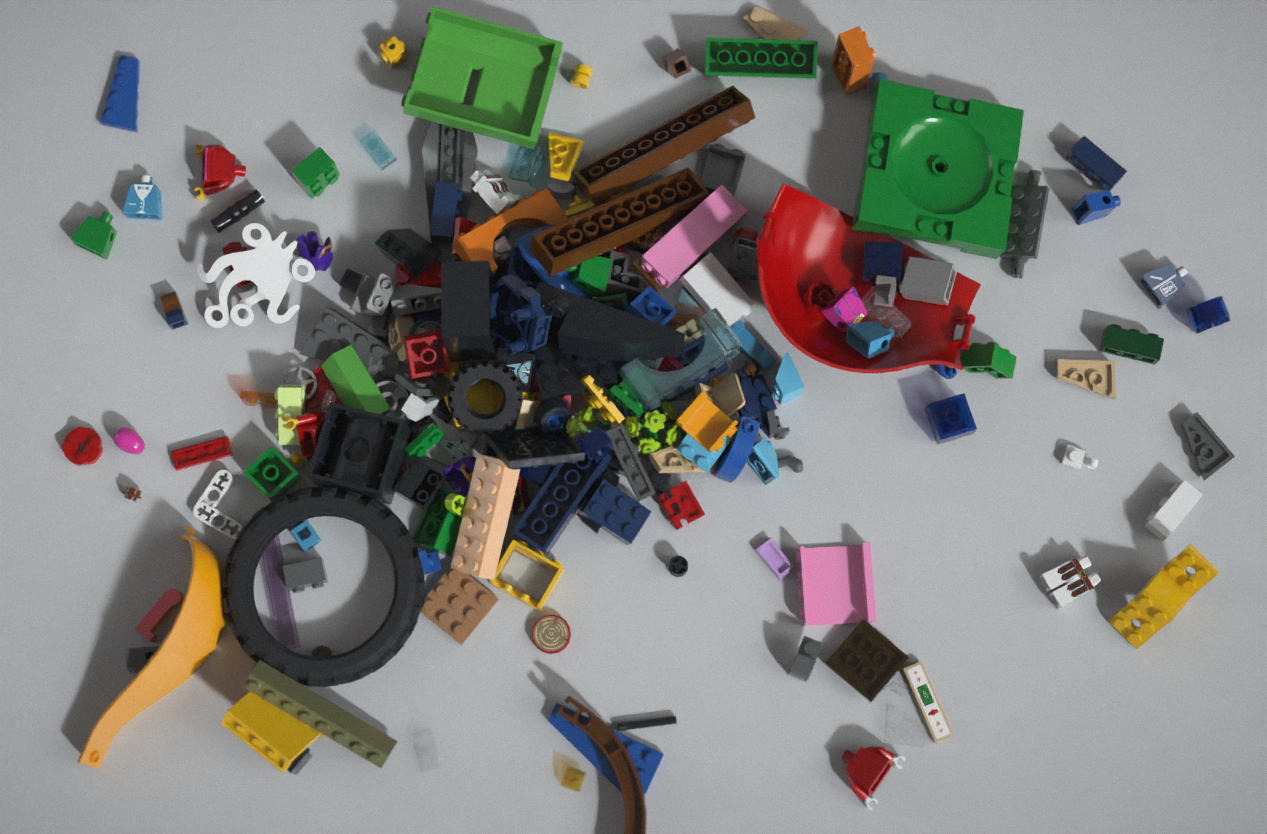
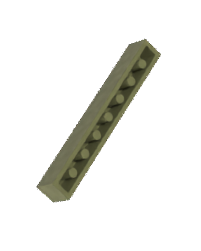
[243,660,397,768]

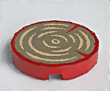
[532,614,571,654]

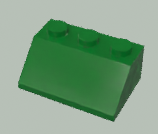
[413,490,462,556]

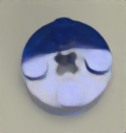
[1185,296,1231,334]

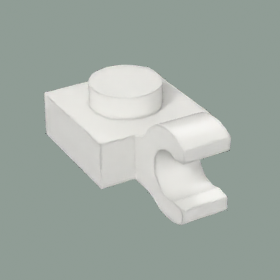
[1061,445,1098,471]

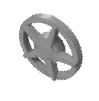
[281,367,317,401]

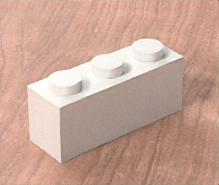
[1144,480,1203,541]

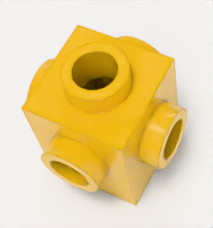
[379,36,407,68]

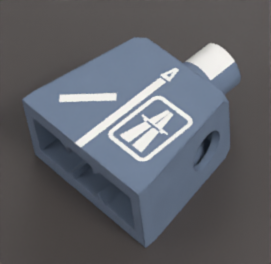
[1138,264,1188,309]

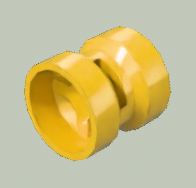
[570,64,593,89]

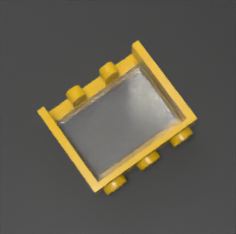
[489,540,564,612]

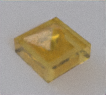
[561,765,587,792]

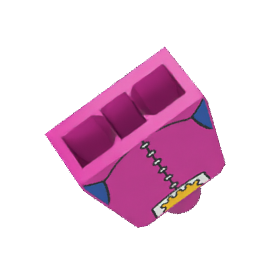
[821,287,867,332]

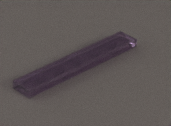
[262,535,301,650]

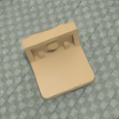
[694,373,745,417]

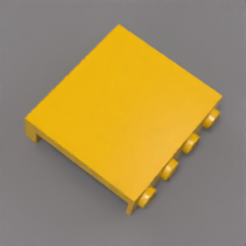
[220,691,324,773]

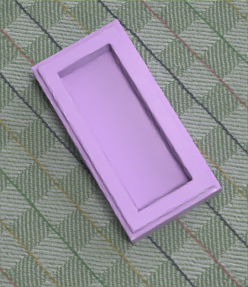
[755,538,795,580]

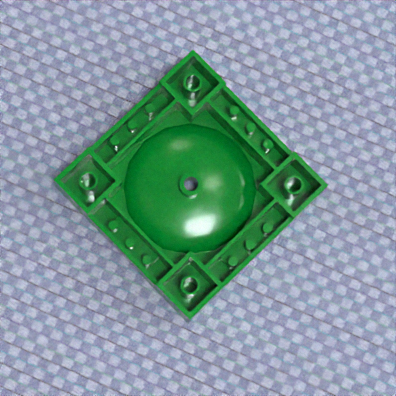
[851,79,1024,259]

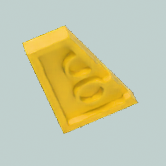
[548,132,584,181]

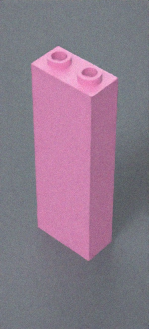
[640,185,748,289]

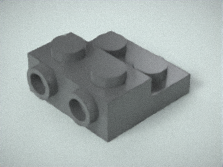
[395,371,450,396]

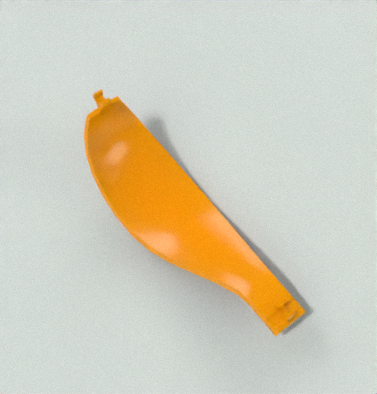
[77,526,227,769]

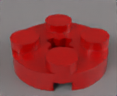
[62,427,103,466]

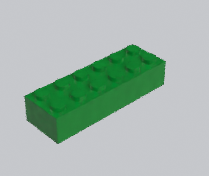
[705,38,818,79]

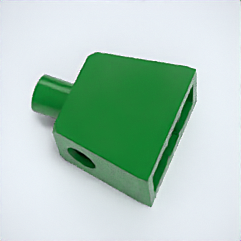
[70,211,117,260]
[566,256,612,298]

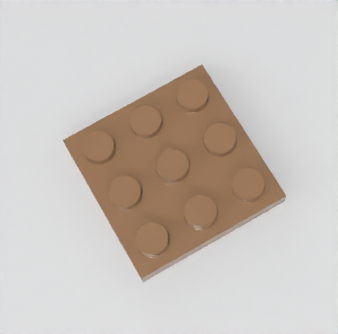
[420,566,499,646]

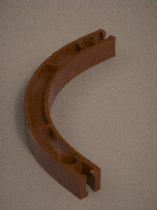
[557,696,647,834]

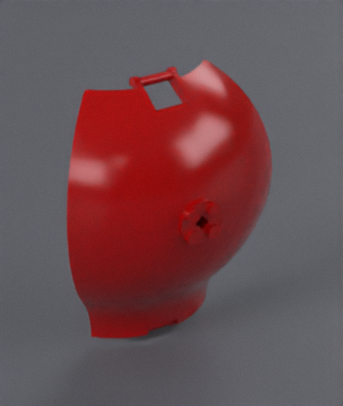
[755,183,981,373]

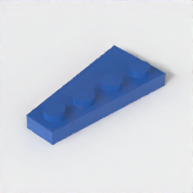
[100,55,140,133]

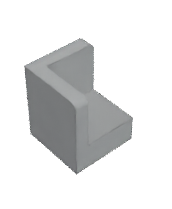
[874,275,897,307]

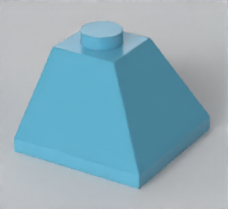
[747,438,779,485]

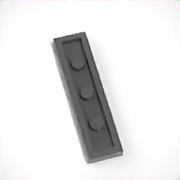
[605,424,656,502]

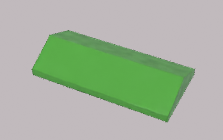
[321,345,391,415]

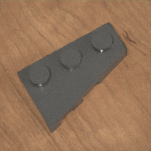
[1181,412,1235,480]

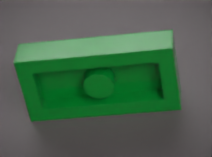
[405,423,445,459]

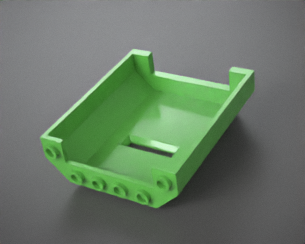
[401,6,563,149]

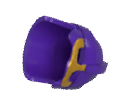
[294,231,333,271]
[444,457,476,497]

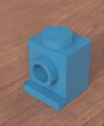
[291,520,322,552]

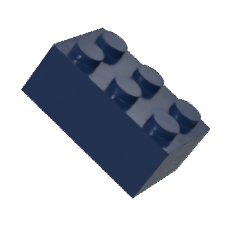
[579,479,652,545]

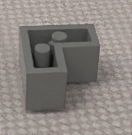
[603,250,645,302]

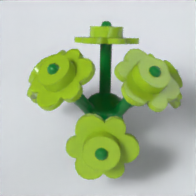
[624,401,681,454]

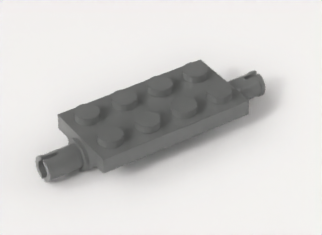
[1000,170,1049,279]

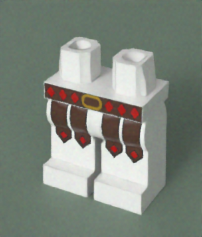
[470,170,523,214]
[1039,556,1101,609]

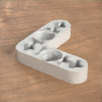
[193,470,243,540]

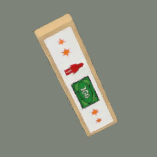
[902,661,953,743]

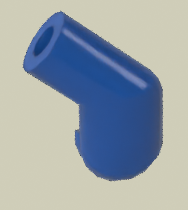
[935,364,957,379]

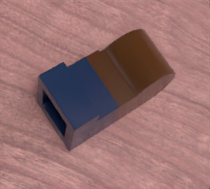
[161,291,189,330]

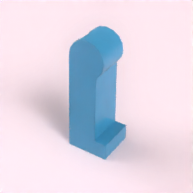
[727,320,775,372]

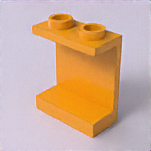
[676,391,738,453]

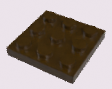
[825,619,909,703]

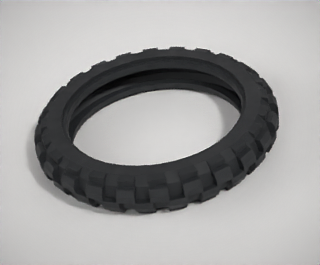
[222,486,425,687]

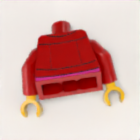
[194,143,246,201]
[281,412,327,467]

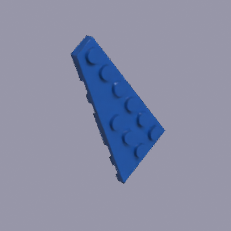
[548,703,664,794]

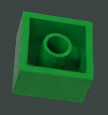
[291,147,340,199]
[243,446,301,502]

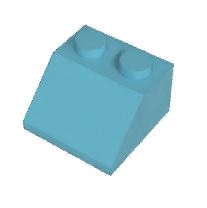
[771,353,804,405]
[676,434,733,473]

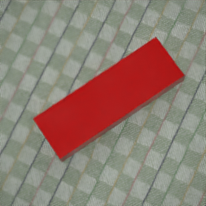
[171,436,233,471]

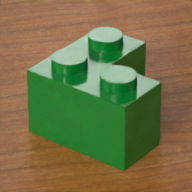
[960,342,1017,379]

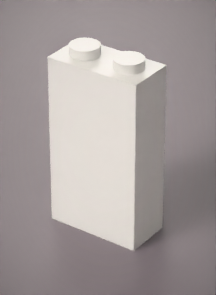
[678,252,755,331]

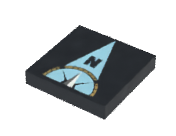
[491,347,536,393]

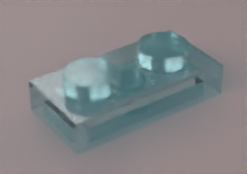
[359,130,397,170]

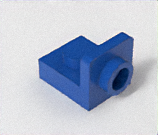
[418,550,442,575]

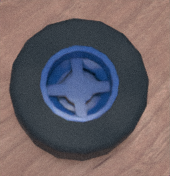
[534,398,572,435]

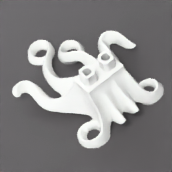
[197,222,315,328]

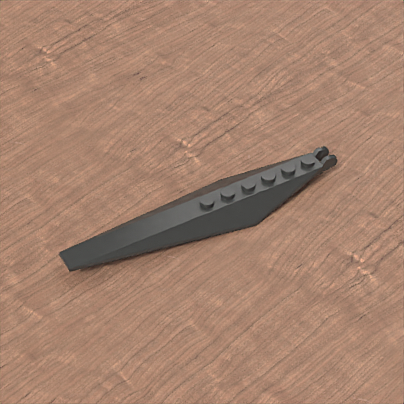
[422,97,478,263]

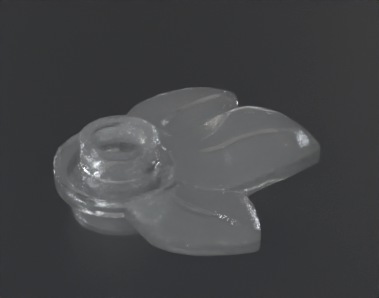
[674,472,709,499]

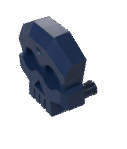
[489,274,552,355]

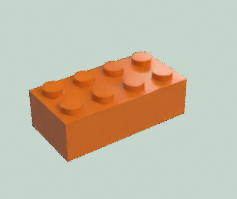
[831,26,876,96]

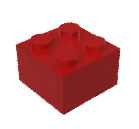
[403,330,451,379]

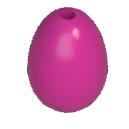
[113,427,145,454]

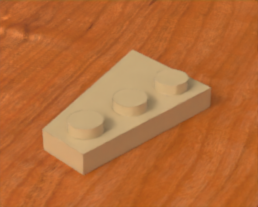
[743,6,808,40]
[1056,359,1116,399]
[649,442,717,473]

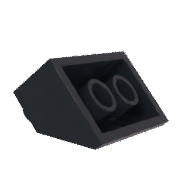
[375,228,442,279]

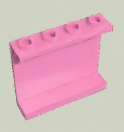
[795,542,876,626]

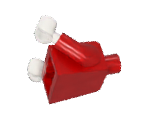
[842,746,905,810]

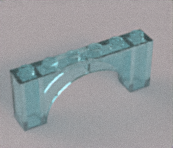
[620,308,742,411]

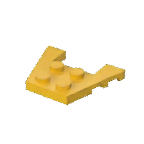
[581,375,625,424]

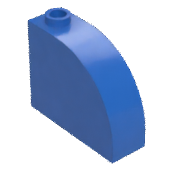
[713,416,761,483]

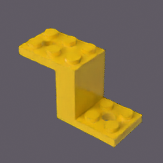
[1109,543,1219,649]

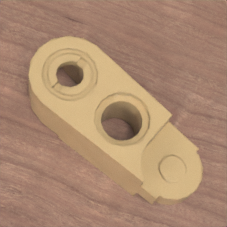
[388,314,414,363]

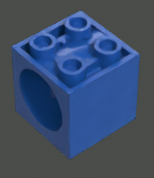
[624,286,678,326]

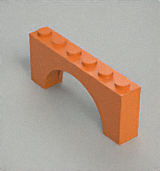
[453,188,569,275]

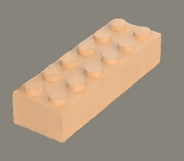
[450,454,520,579]

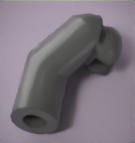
[777,456,803,473]

